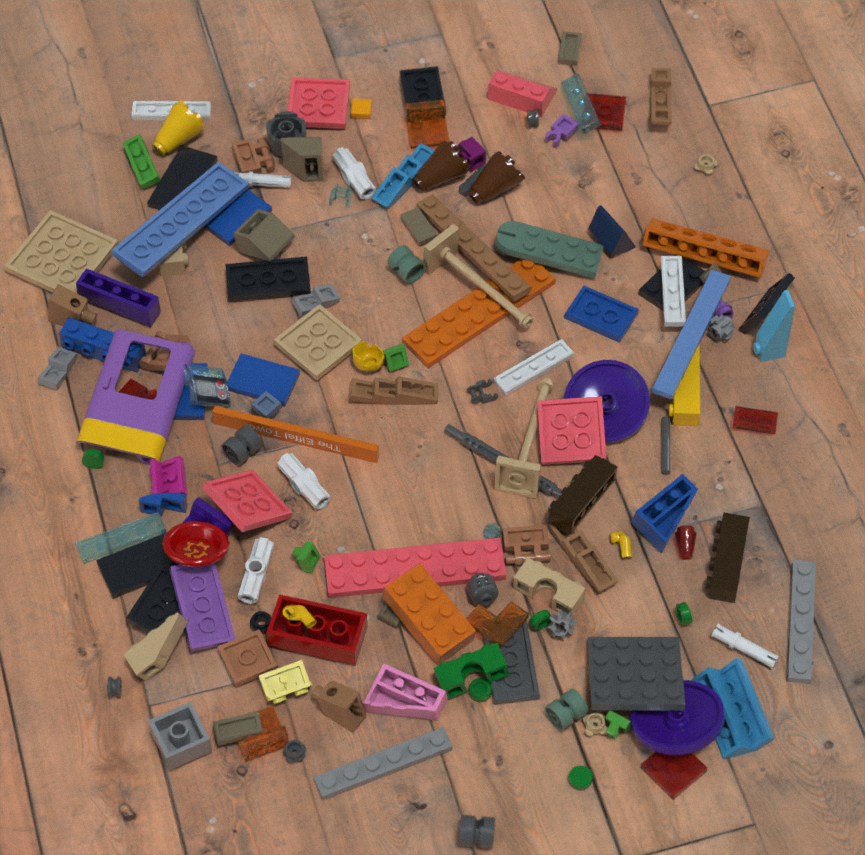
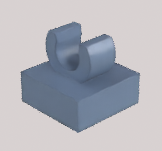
[251,391,282,419]

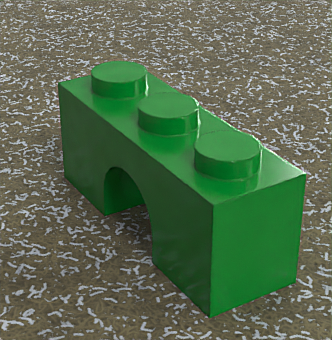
[433,642,510,700]

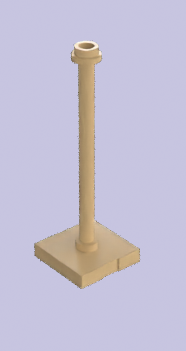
[423,224,534,328]
[494,378,554,499]

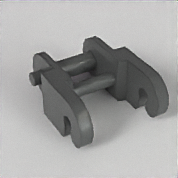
[467,379,498,404]

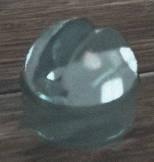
[483,523,501,539]

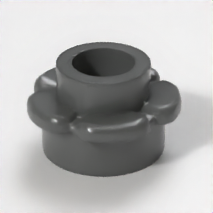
[283,740,306,763]

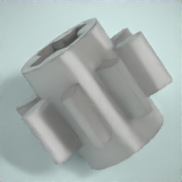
[708,315,734,341]
[548,609,577,639]

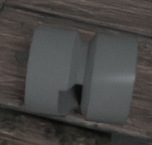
[221,425,262,466]
[459,814,495,849]

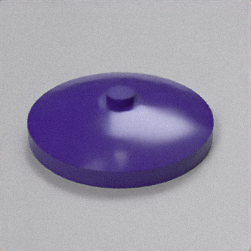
[564,360,650,444]
[631,680,725,755]

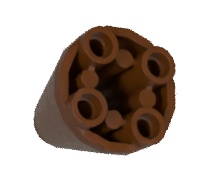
[413,141,470,191]
[468,151,525,205]

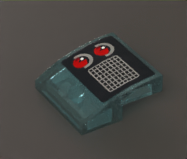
[184,364,231,408]

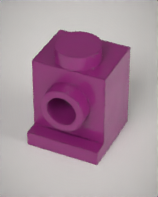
[457,137,486,173]

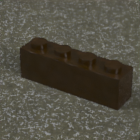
[548,455,618,534]
[705,512,750,603]

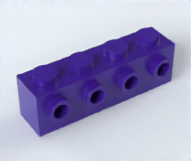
[76,268,161,327]

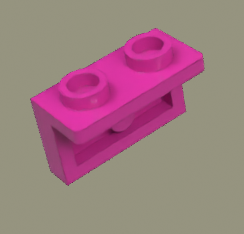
[150,456,187,496]

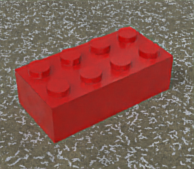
[266,594,368,665]

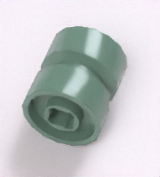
[388,245,426,284]
[545,688,589,731]

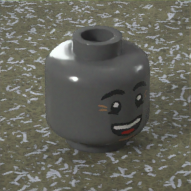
[467,573,499,606]

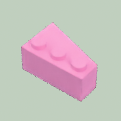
[363,664,448,720]

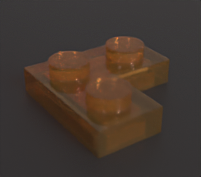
[466,601,529,649]

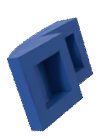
[139,493,188,517]

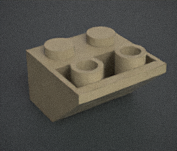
[281,137,323,182]
[233,209,295,261]

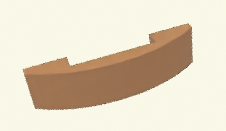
[651,68,672,125]

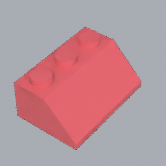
[488,70,557,118]

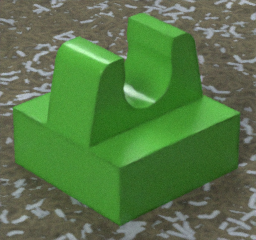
[383,344,409,372]
[291,542,321,574]
[605,710,632,739]

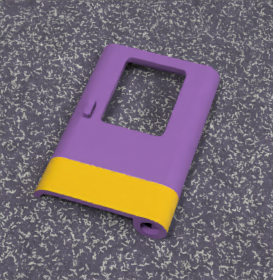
[76,329,196,465]

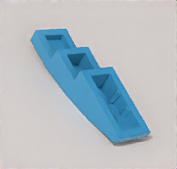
[371,143,434,209]

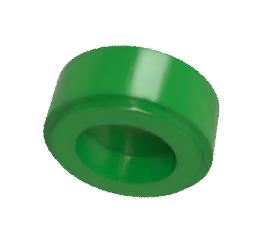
[82,449,105,469]
[675,602,692,626]
[529,610,552,630]
[469,678,492,702]
[569,765,593,790]

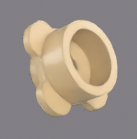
[694,154,718,174]
[583,713,608,736]

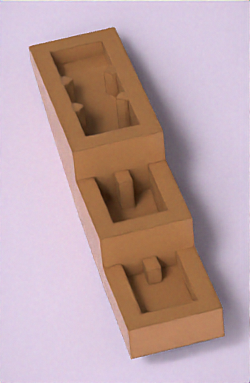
[350,376,439,405]
[549,524,618,593]

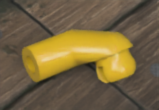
[610,530,633,559]
[283,605,317,629]

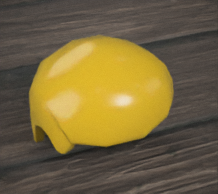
[352,341,385,372]

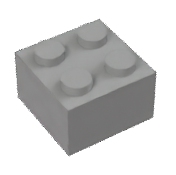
[148,702,212,771]

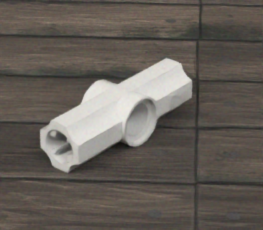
[333,147,376,200]
[277,453,331,510]
[238,537,274,605]

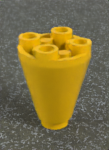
[152,100,204,156]

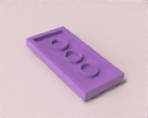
[169,563,235,652]

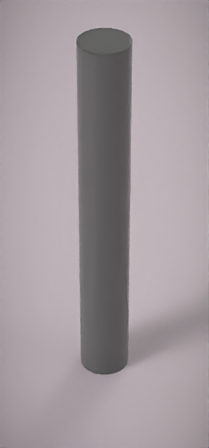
[662,416,670,475]

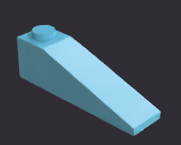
[753,290,795,362]

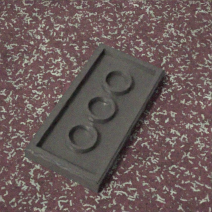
[481,616,540,705]

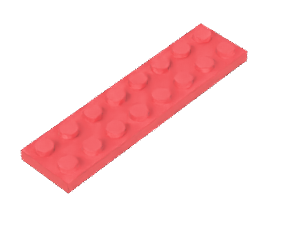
[324,537,506,598]

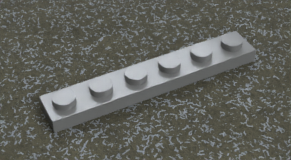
[787,560,816,684]
[314,727,453,800]

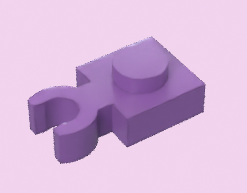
[545,114,579,147]

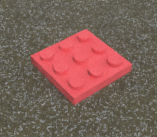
[288,77,350,129]
[537,396,607,465]
[202,470,293,532]

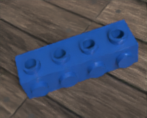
[59,317,146,373]

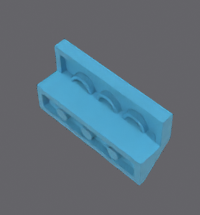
[692,658,775,759]

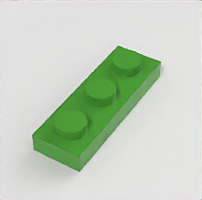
[122,134,161,190]

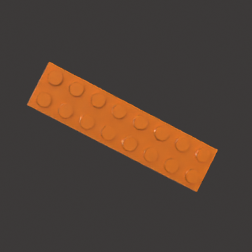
[402,259,556,369]

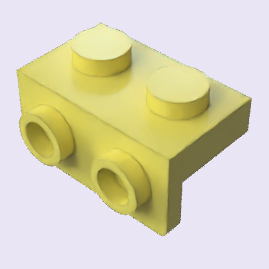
[258,660,312,704]

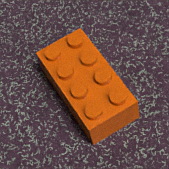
[382,563,476,666]

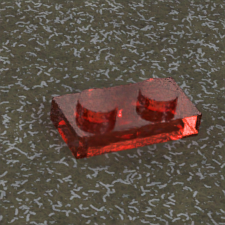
[732,406,778,434]

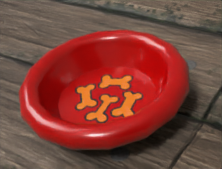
[162,521,230,567]

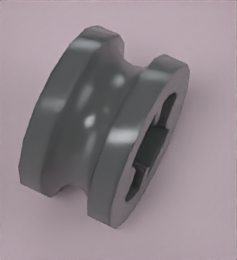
[527,109,539,127]
[108,676,122,697]

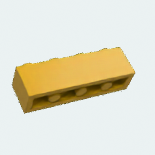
[669,343,700,426]

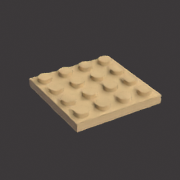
[4,210,119,294]

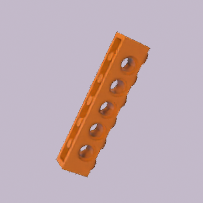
[642,218,770,278]

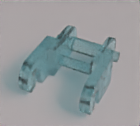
[329,184,352,208]

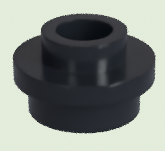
[250,611,271,633]

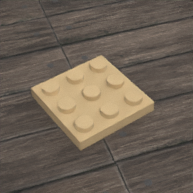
[274,304,363,381]

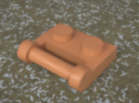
[139,331,190,371]

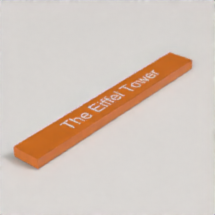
[212,406,379,463]

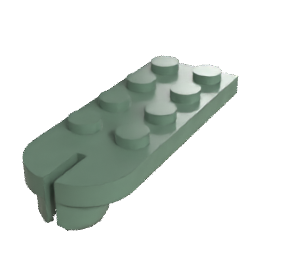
[495,221,604,279]

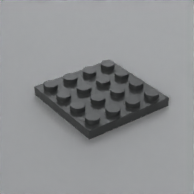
[588,637,685,710]

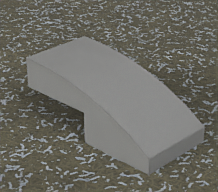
[292,284,340,317]
[38,347,77,390]

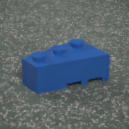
[631,474,698,553]

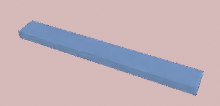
[652,270,731,399]

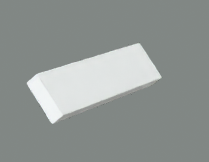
[131,101,211,121]
[661,256,686,327]
[493,339,574,396]

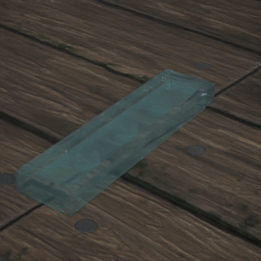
[561,73,601,134]
[75,512,166,564]

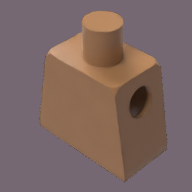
[48,284,98,326]
[312,681,367,733]

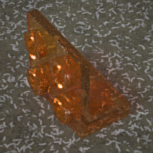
[405,100,450,149]
[237,706,289,762]

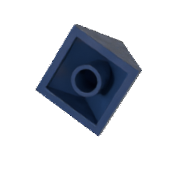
[588,205,636,255]

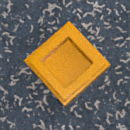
[351,99,372,119]

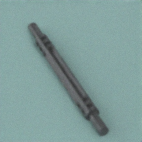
[444,424,562,498]

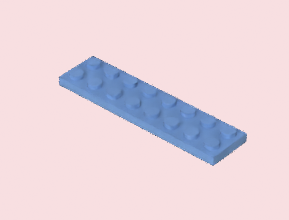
[112,162,249,277]

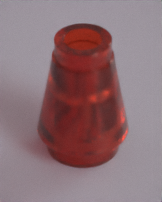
[675,525,697,560]

